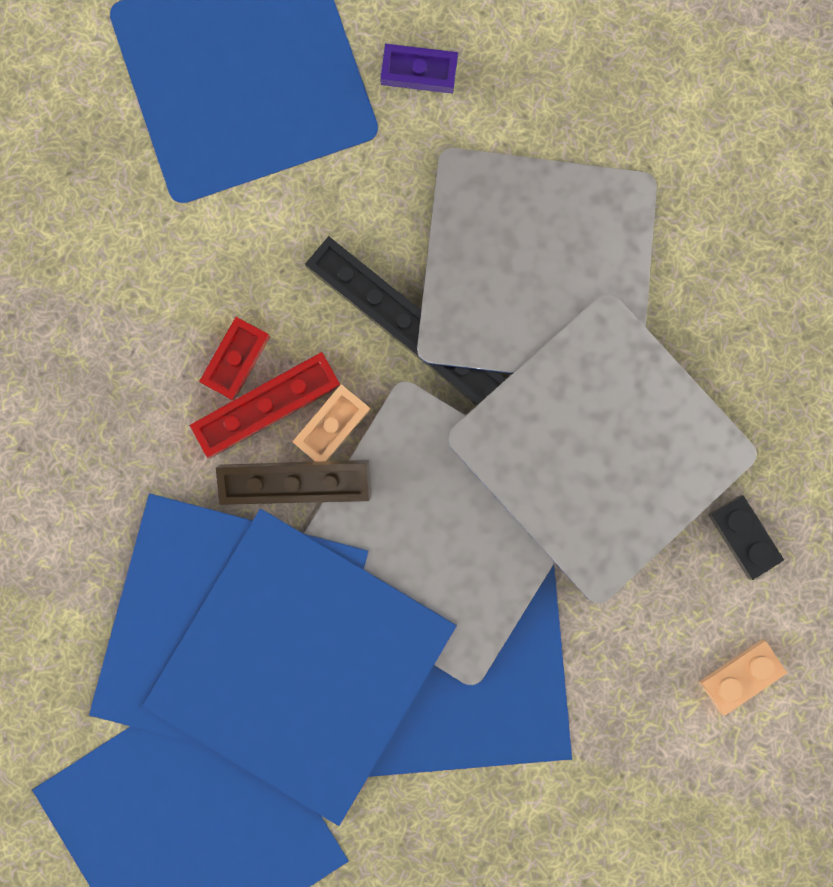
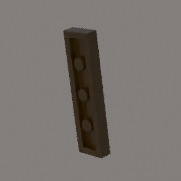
[216,460,371,505]

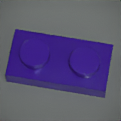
[380,43,458,94]

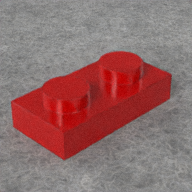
[199,317,271,401]

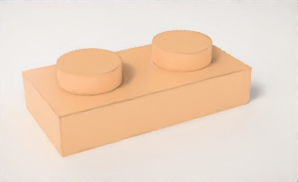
[293,384,371,462]
[699,639,787,716]

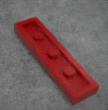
[189,352,340,459]

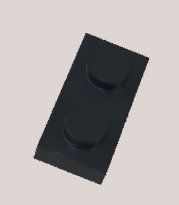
[708,495,784,580]

